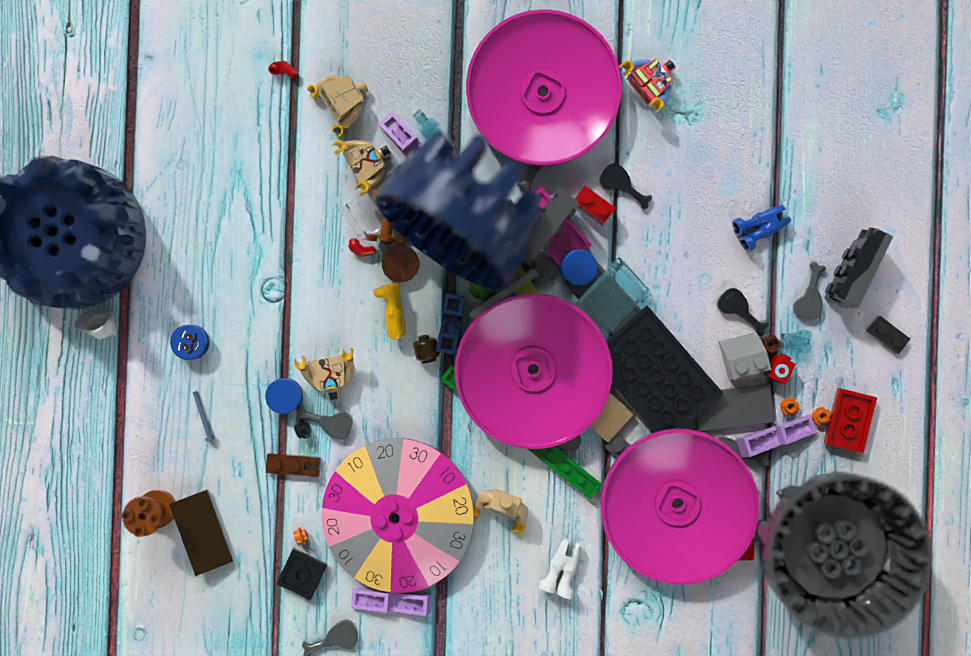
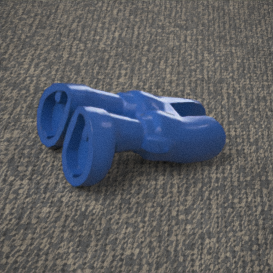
[732,205,791,252]

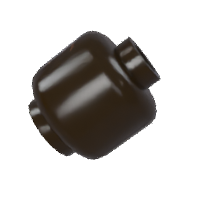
[413,334,440,364]

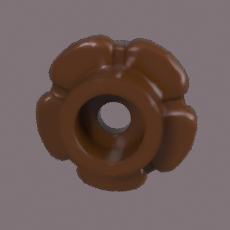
[762,335,781,354]

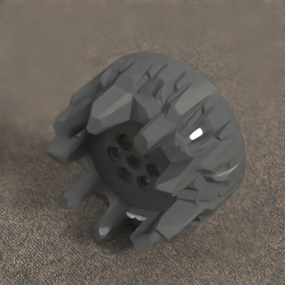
[757,471,932,639]

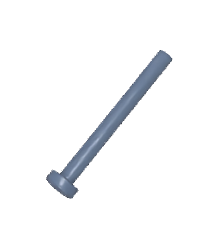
[193,391,215,441]

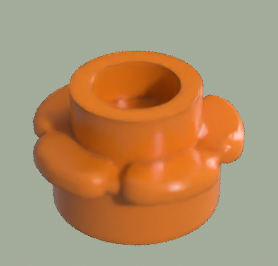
[780,397,799,416]
[812,407,831,426]
[293,527,309,546]

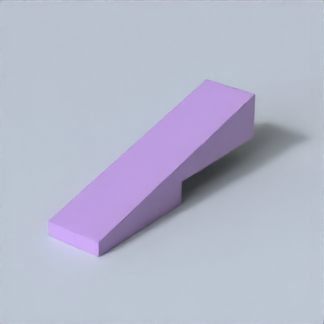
[379,112,423,156]
[736,414,817,457]
[351,588,432,616]

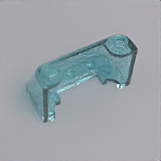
[574,257,650,340]

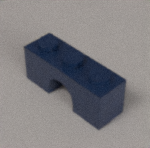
[436,294,465,354]

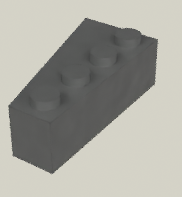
[522,187,578,267]

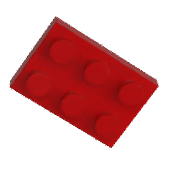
[824,388,877,453]

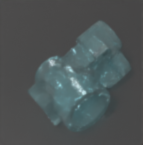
[412,109,440,139]
[780,330,812,353]

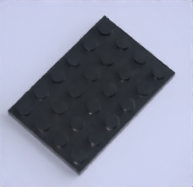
[606,305,723,432]

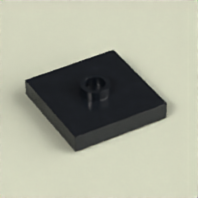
[276,548,328,600]

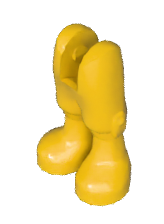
[373,283,406,340]

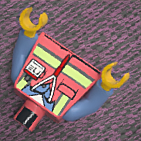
[619,59,676,113]

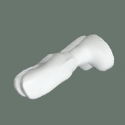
[538,539,581,600]

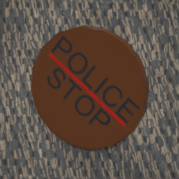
[382,245,420,283]

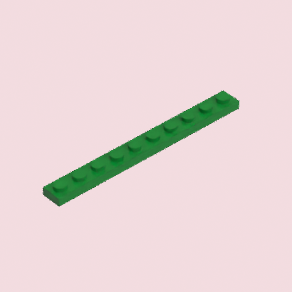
[440,364,602,499]

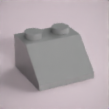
[719,332,771,379]

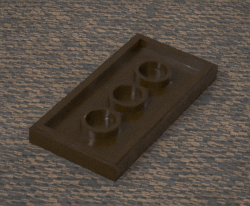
[169,489,233,576]

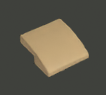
[590,393,634,443]

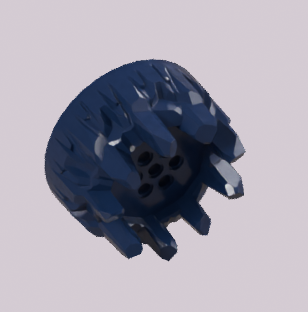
[373,129,544,291]
[0,156,146,309]

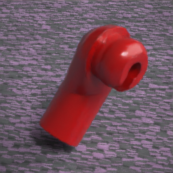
[268,61,298,79]
[348,238,376,257]

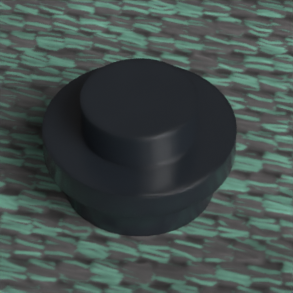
[294,420,311,439]

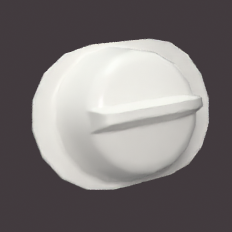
[75,309,117,340]

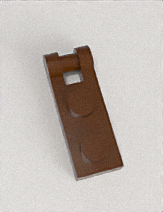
[266,453,321,477]

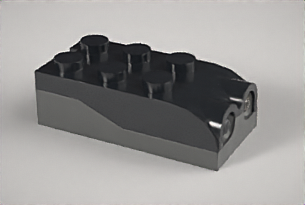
[825,227,894,308]

